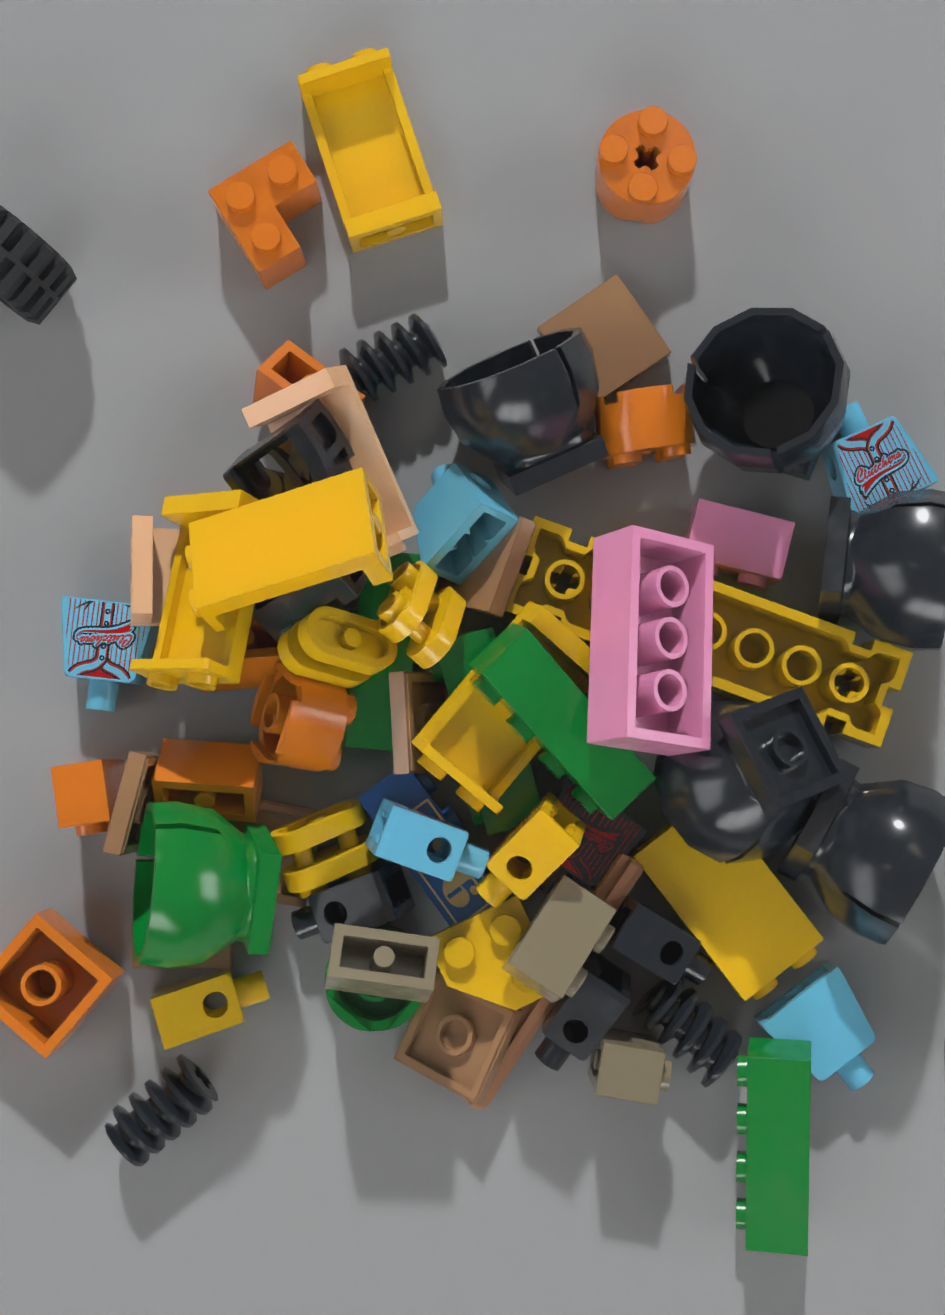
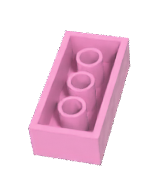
[587,525,714,756]

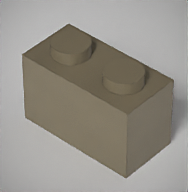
[501,875,616,1003]
[325,923,440,1003]
[588,1028,672,1106]

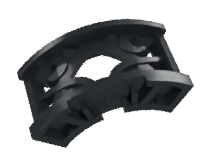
[223,398,368,641]

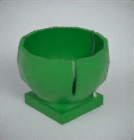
[132,801,282,969]

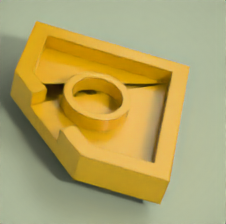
[430,895,543,1011]

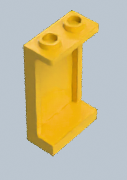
[297,48,443,254]
[185,467,393,633]
[129,489,259,691]
[411,601,590,815]
[629,822,824,1001]

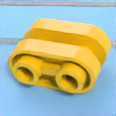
[377,560,466,669]
[277,606,398,688]
[270,799,379,898]

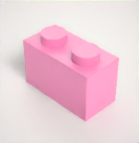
[685,498,795,590]

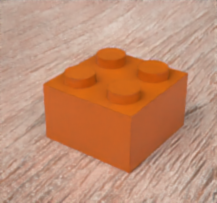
[0,908,126,1059]

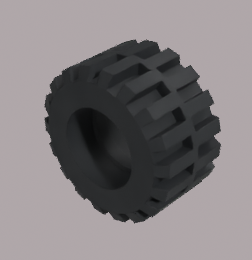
[0,205,77,325]

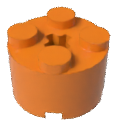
[594,106,697,224]
[593,384,697,470]
[250,663,357,772]

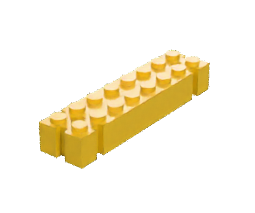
[503,516,913,748]

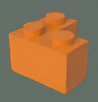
[208,141,322,290]

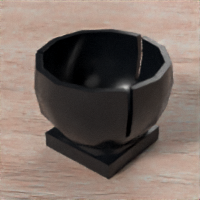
[684,308,851,481]
[437,327,609,496]
[818,489,945,651]
[653,686,851,864]
[777,758,945,945]

